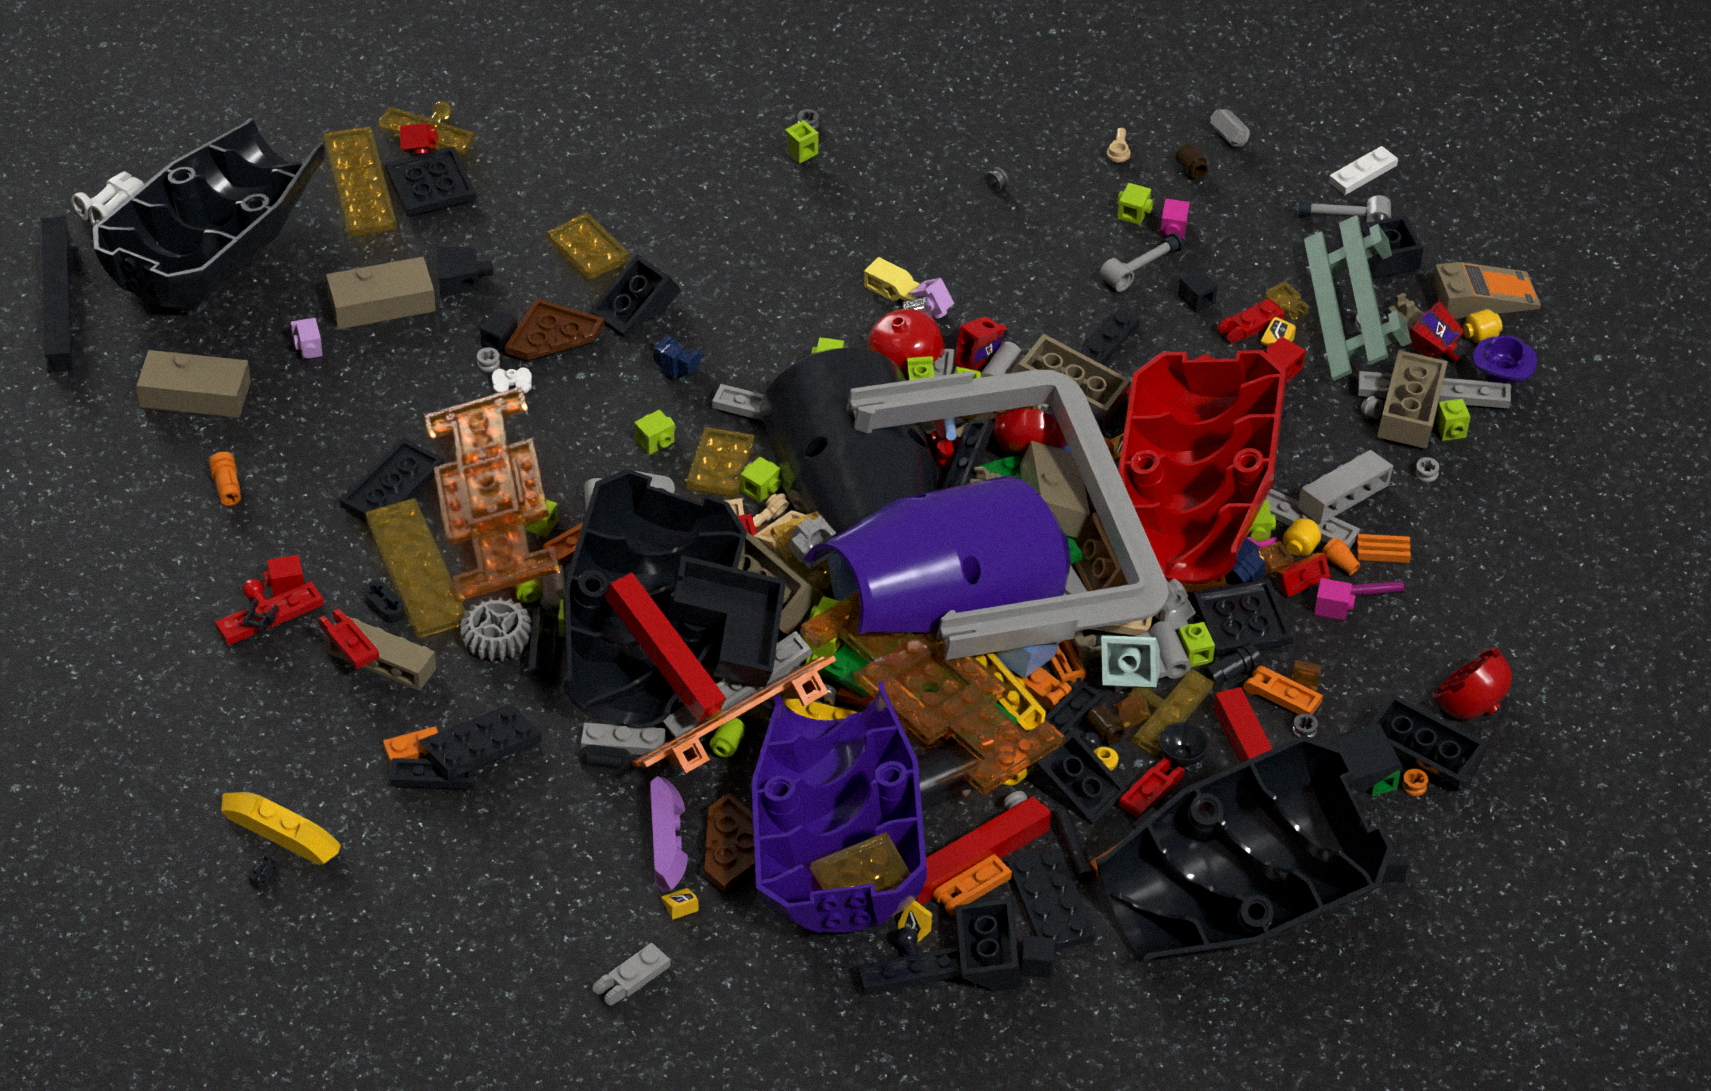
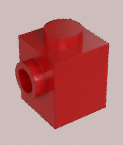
[400,123,439,155]
[263,555,304,597]

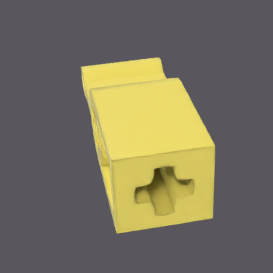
[864,257,920,307]

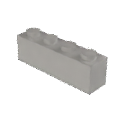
[1298,450,1393,524]

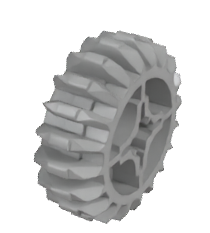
[460,597,532,662]

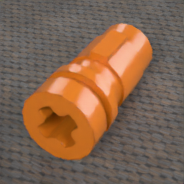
[209,452,241,506]

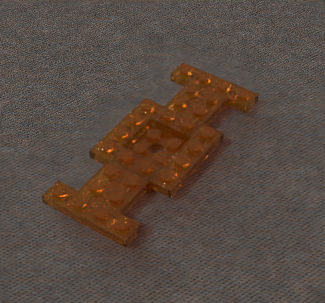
[424,386,561,602]
[800,591,1065,796]

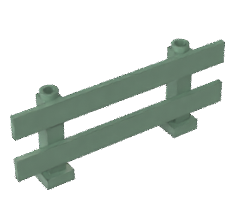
[1304,215,1411,381]

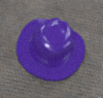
[1473,336,1537,385]

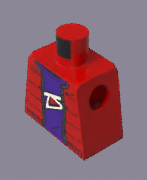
[1409,301,1465,363]
[953,317,1008,371]

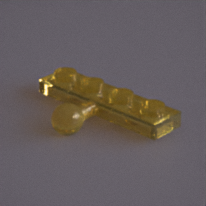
[379,101,475,154]
[1131,669,1214,756]

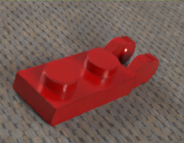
[1217,298,1285,343]
[929,419,954,469]
[318,609,379,670]
[1119,758,1185,818]

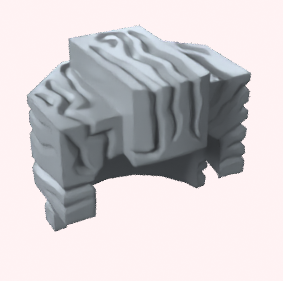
[787,515,836,569]
[1156,579,1196,631]

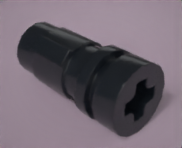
[1204,643,1262,687]

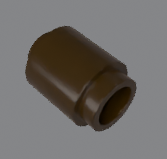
[1175,144,1208,179]
[1086,705,1125,745]

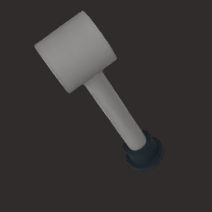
[1298,195,1391,222]
[1100,233,1183,292]

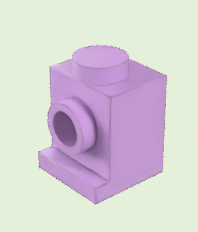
[910,278,954,319]
[291,318,322,359]

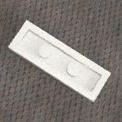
[1329,146,1398,195]

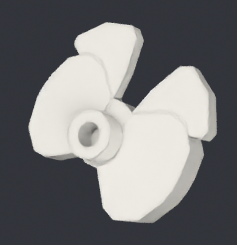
[492,367,532,395]

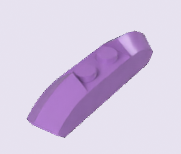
[650,776,688,893]

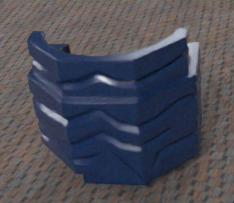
[653,334,704,379]
[1232,538,1266,583]

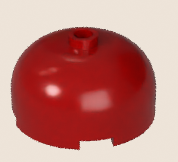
[868,309,945,379]
[994,409,1067,459]
[1432,647,1512,720]

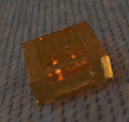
[1259,541,1294,574]
[1292,660,1322,691]
[1117,691,1151,729]

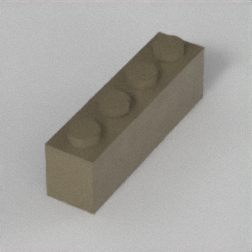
[325,616,436,691]

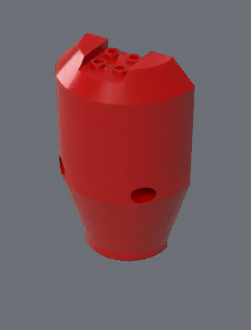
[1118,350,1286,584]

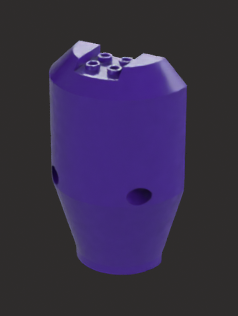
[805,476,1071,634]
[751,681,927,933]

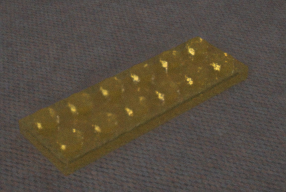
[324,126,397,237]
[365,498,465,638]

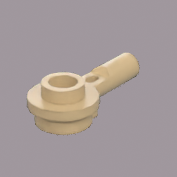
[1107,128,1130,163]
[753,493,789,527]

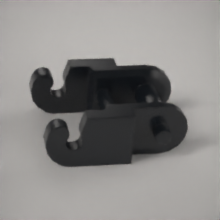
[243,599,279,632]

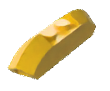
[961,652,1046,731]
[221,792,341,865]

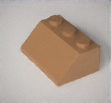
[1074,512,1128,591]

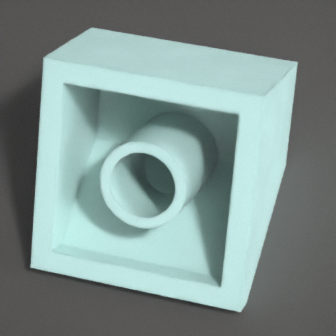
[1101,635,1160,687]

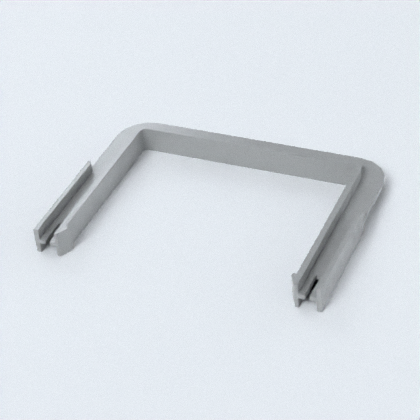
[846,370,1169,660]

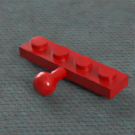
[215,579,324,646]

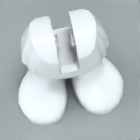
[71,171,144,226]

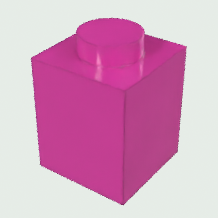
[1160,199,1190,239]
[1314,578,1356,620]

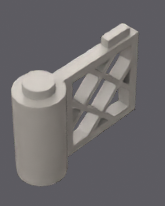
[981,342,1049,412]
[1100,621,1191,692]

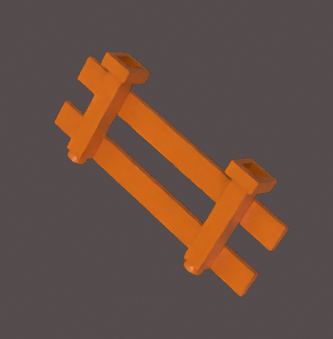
[632,655,836,773]

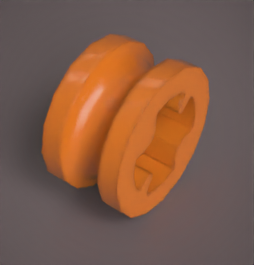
[1402,769,1428,796]

